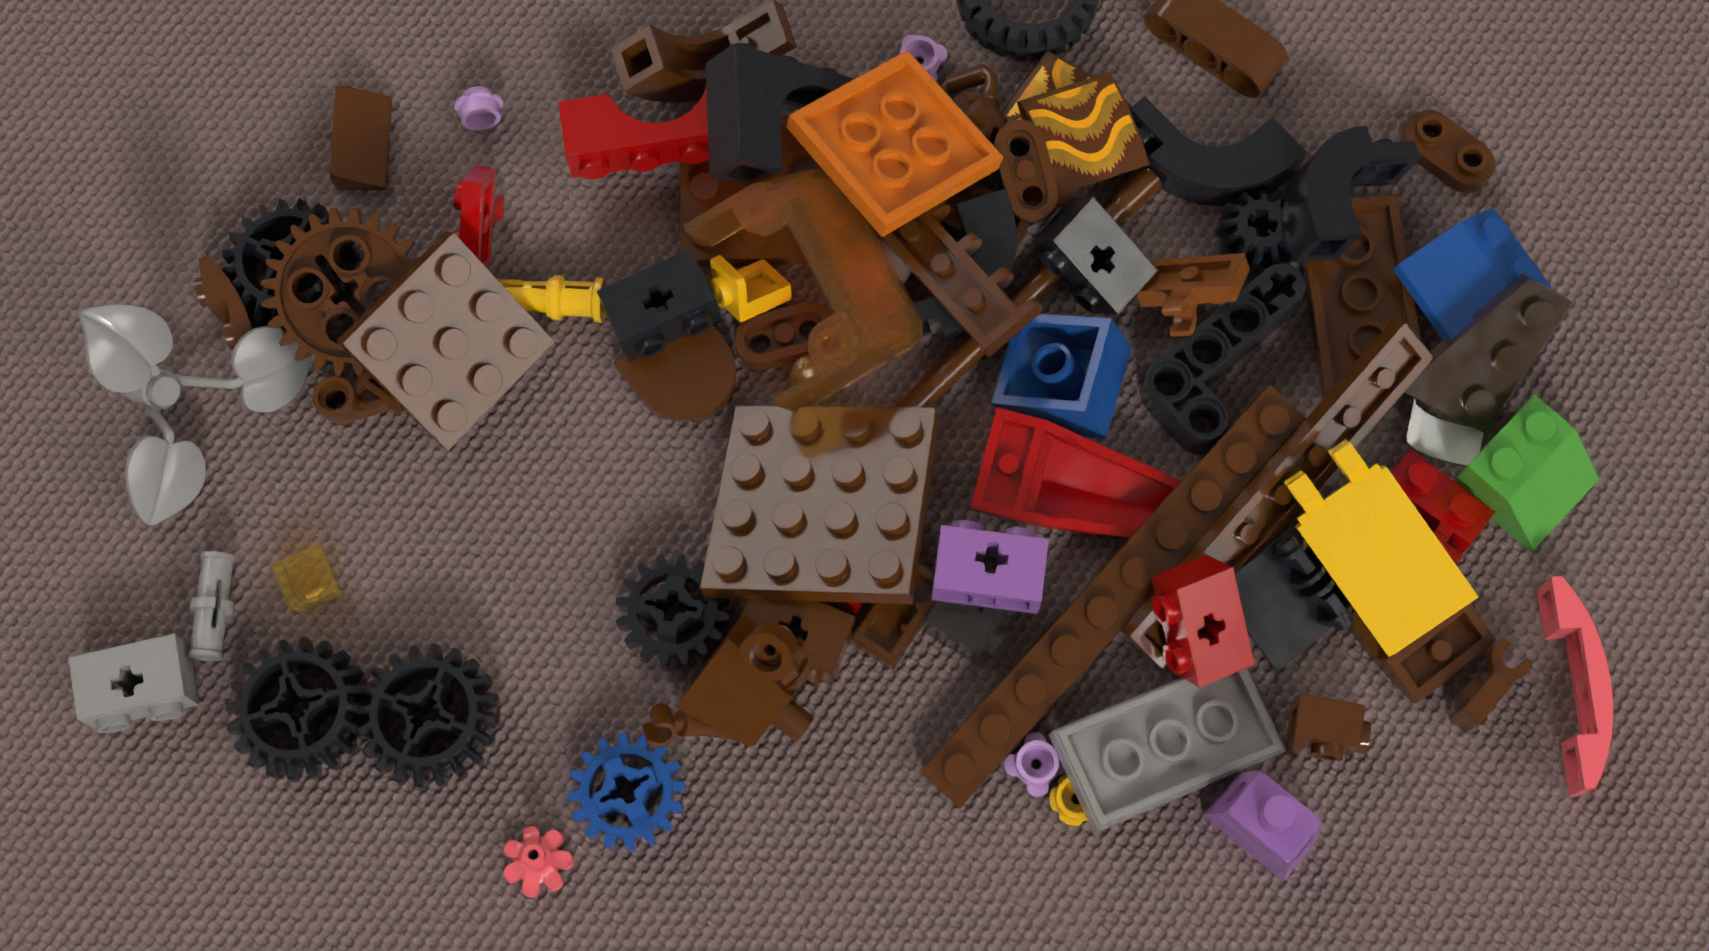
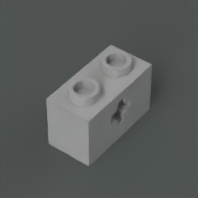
[68,633,199,733]

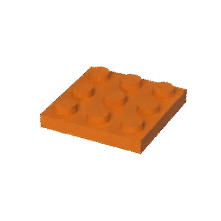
[786,50,1003,237]

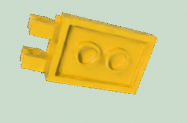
[1284,439,1479,657]

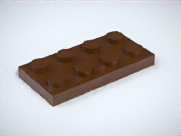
[1302,194,1421,398]

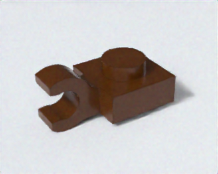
[1449,639,1532,734]

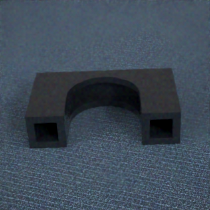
[706,43,862,216]

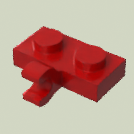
[454,165,504,268]

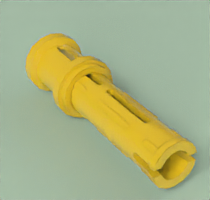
[497,275,608,323]

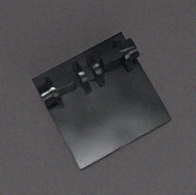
[1235,524,1355,672]

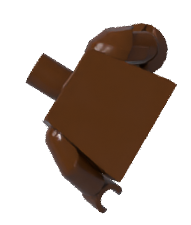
[643,613,815,747]

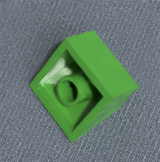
[1454,394,1599,553]

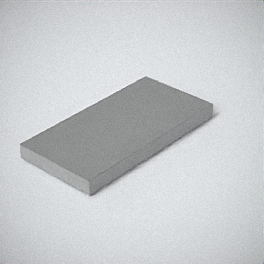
[1048,668,1287,834]

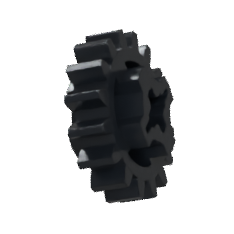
[616,553,731,670]

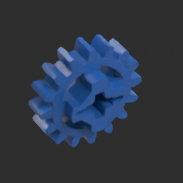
[567,732,687,853]

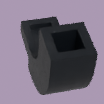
[1130,96,1307,206]
[1282,126,1421,262]
[883,188,1017,342]

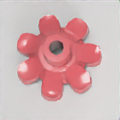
[504,826,574,898]

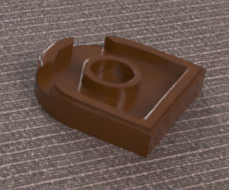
[613,325,736,423]

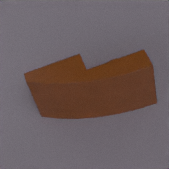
[195,256,258,350]

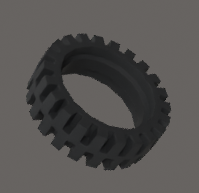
[957,0,1099,61]

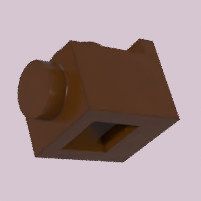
[1284,693,1371,761]

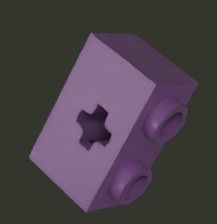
[932,520,1049,614]

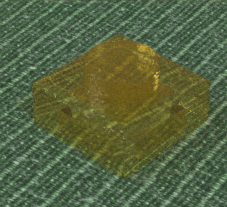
[271,543,343,616]

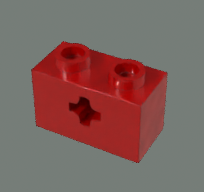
[1151,554,1255,688]

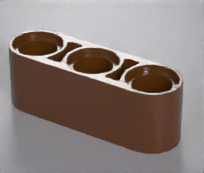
[1143,0,1288,98]

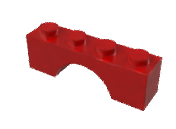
[558,88,709,179]

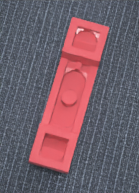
[1536,576,1613,797]

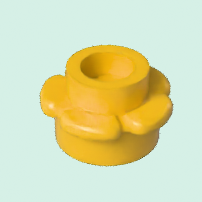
[1049,774,1088,826]

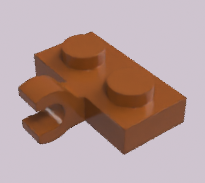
[1136,253,1250,337]

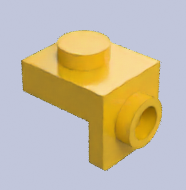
[708,255,792,323]

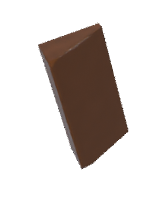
[329,86,392,190]

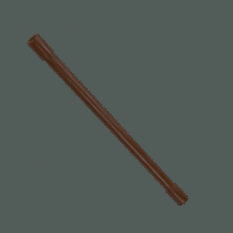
[894,166,1162,407]

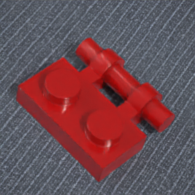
[1391,449,1495,565]

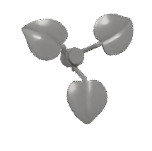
[79,303,310,525]

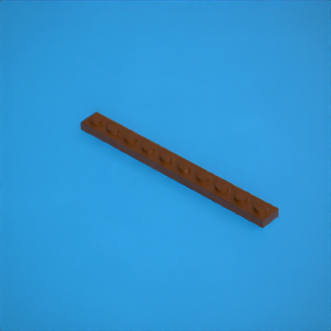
[919,385,1307,808]

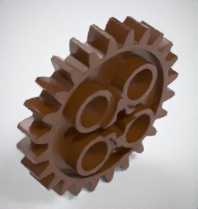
[260,208,420,376]

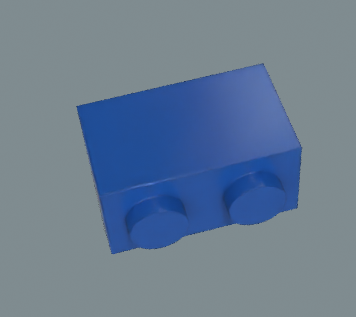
[1393,208,1553,342]
[991,314,1132,439]

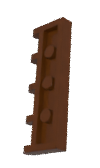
[860,201,1043,357]

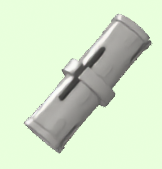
[188,551,235,661]

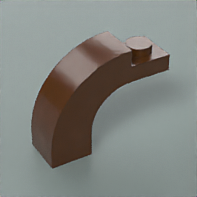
[610,0,797,102]

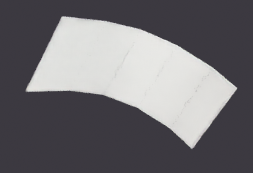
[1407,398,1483,466]

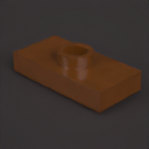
[849,561,939,671]

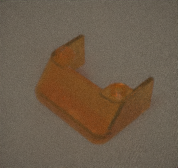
[683,167,923,411]

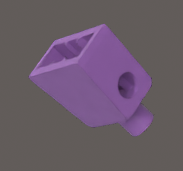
[1203,770,1322,882]

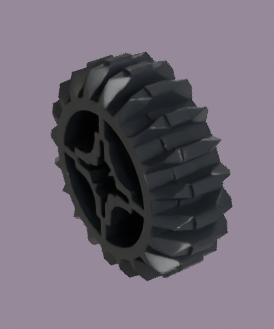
[221,197,361,330]
[225,637,367,782]
[355,644,501,789]

